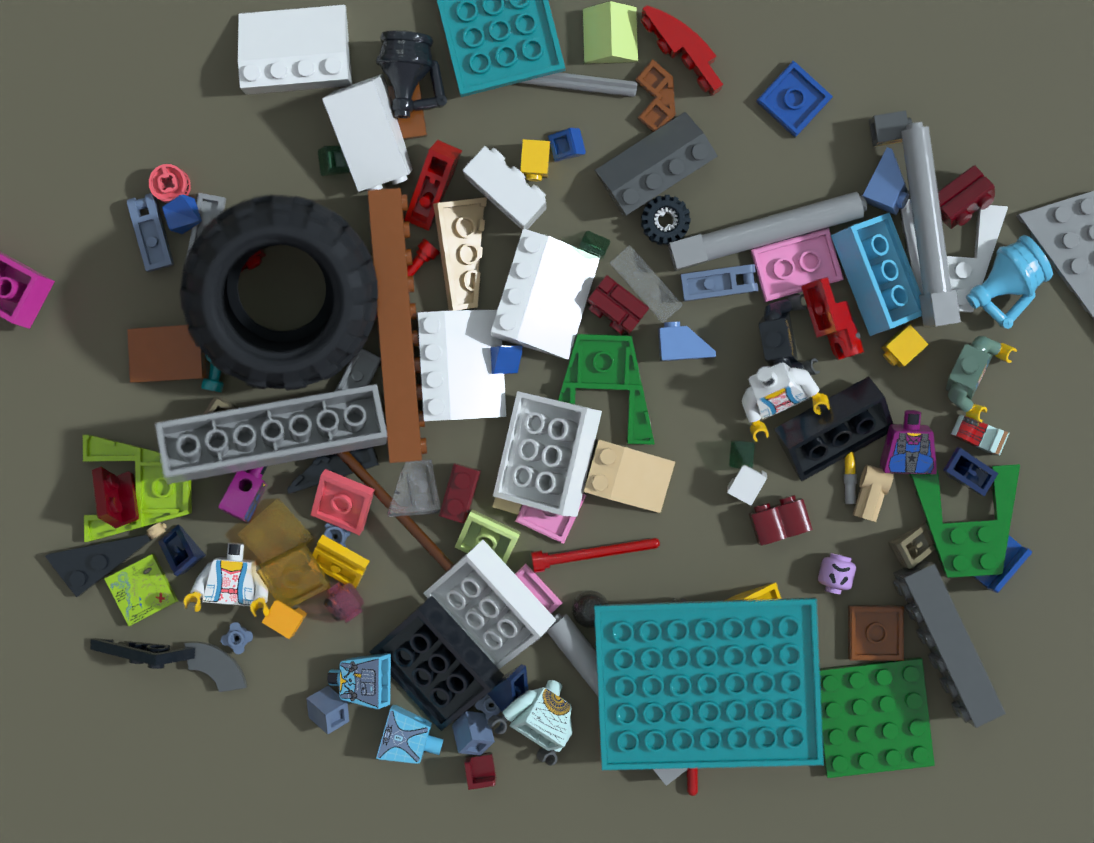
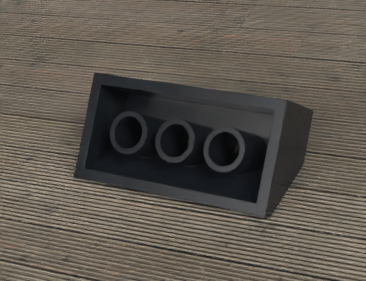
[774,376,893,482]

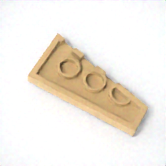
[433,197,487,311]

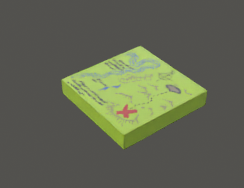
[104,554,178,626]

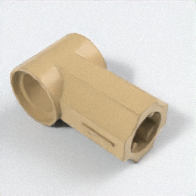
[853,464,893,522]

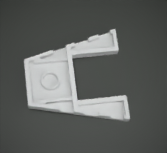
[900,199,1008,313]

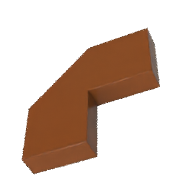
[635,59,676,132]

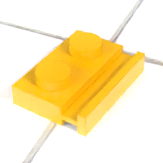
[308,535,370,590]

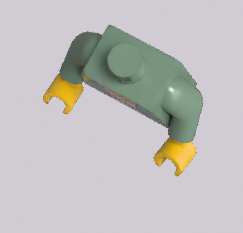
[946,336,1017,422]

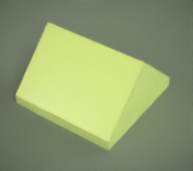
[583,1,638,64]
[455,510,521,564]

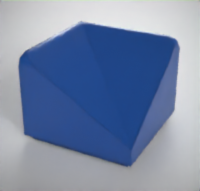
[162,195,202,234]

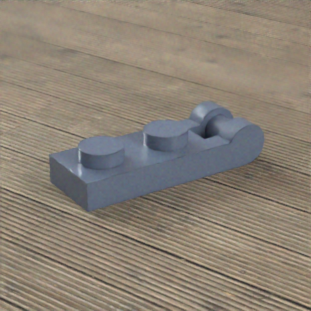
[127,193,174,272]
[680,264,758,302]

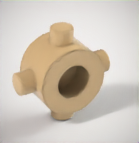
[146,522,167,540]

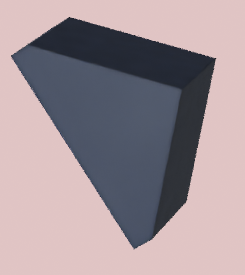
[944,447,998,497]
[158,524,206,576]
[488,664,528,711]

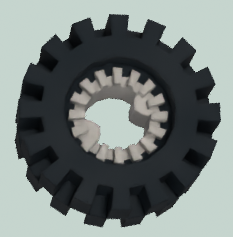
[641,195,691,246]

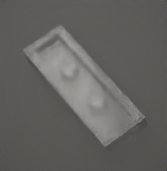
[609,245,683,323]

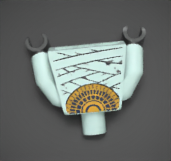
[487,680,573,766]

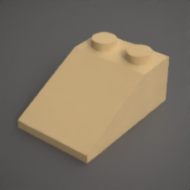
[583,439,675,513]

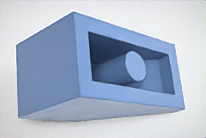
[863,147,909,215]
[658,322,716,361]

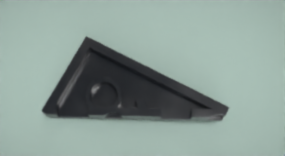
[287,447,379,494]
[45,535,152,597]
[90,638,195,669]

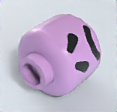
[818,553,856,594]

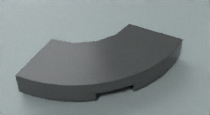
[184,641,247,692]

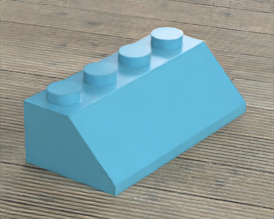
[831,212,922,336]

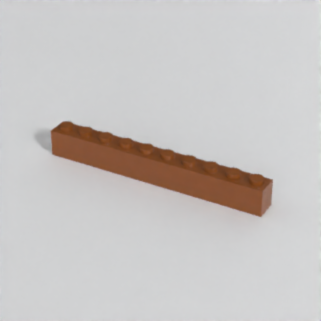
[368,188,427,463]

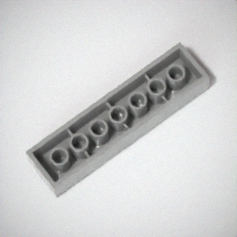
[155,384,388,484]

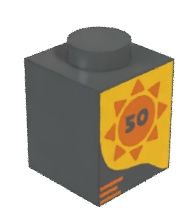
[869,110,912,147]

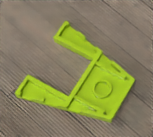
[83,435,192,542]

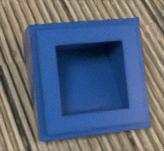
[548,128,586,162]
[490,345,522,374]

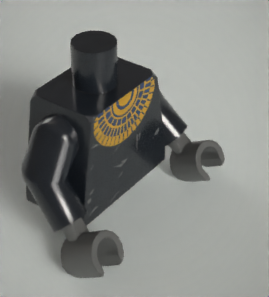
[759,294,820,376]

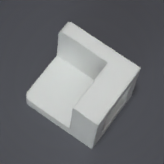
[727,465,767,506]

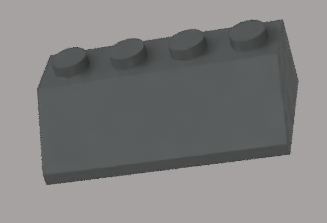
[594,112,718,216]

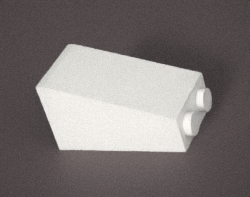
[322,74,413,192]

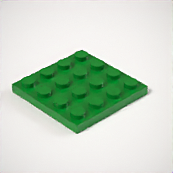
[820,657,935,778]

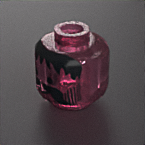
[324,582,364,623]

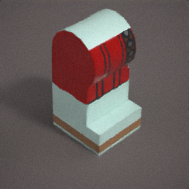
[951,415,1009,456]

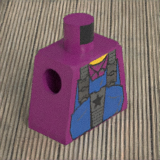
[880,410,937,474]
[218,466,267,524]

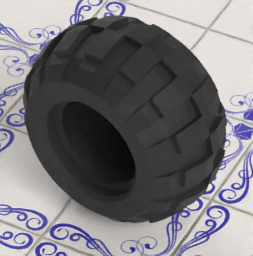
[180,194,378,391]

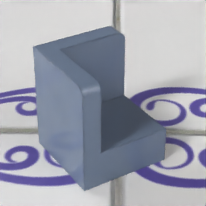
[306,686,349,734]
[452,711,495,755]

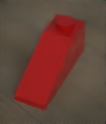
[404,140,462,231]

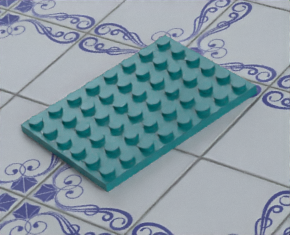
[594,598,824,770]

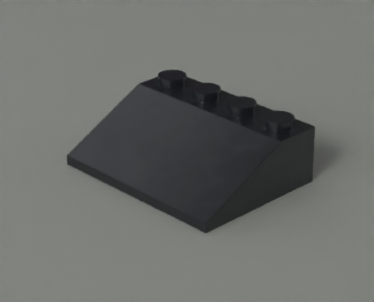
[370,596,504,731]

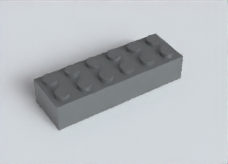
[893,560,1006,728]

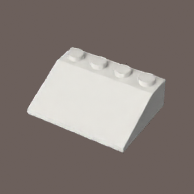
[238,5,352,95]
[491,229,600,360]
[418,310,506,421]
[493,391,602,517]
[423,540,556,669]

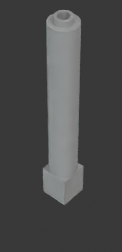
[901,122,961,327]
[668,192,867,271]
[546,613,687,786]

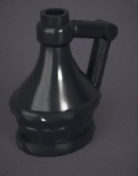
[376,31,447,119]

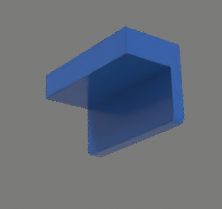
[973,535,1032,593]

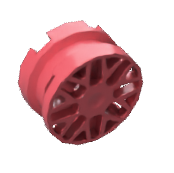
[149,164,191,203]

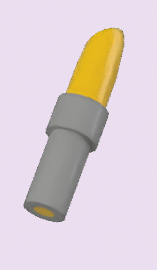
[843,452,857,504]

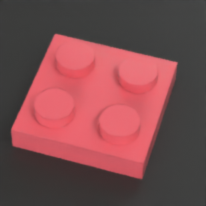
[311,469,375,536]

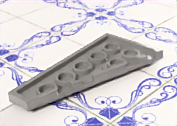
[1016,191,1094,320]

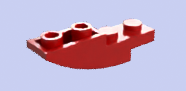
[641,5,723,96]

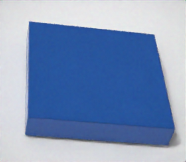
[756,60,833,138]

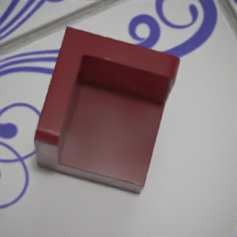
[464,752,497,790]

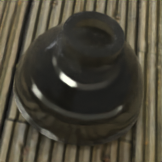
[572,590,608,628]

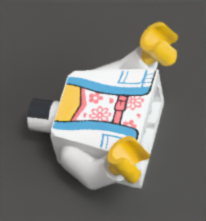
[742,363,830,442]
[184,543,269,617]

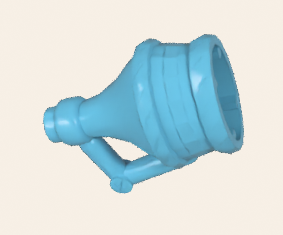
[966,235,1053,329]

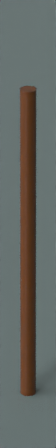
[336,451,454,572]

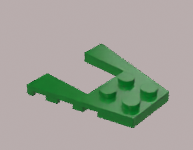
[558,334,654,445]
[909,464,1020,578]

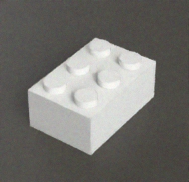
[463,146,547,230]

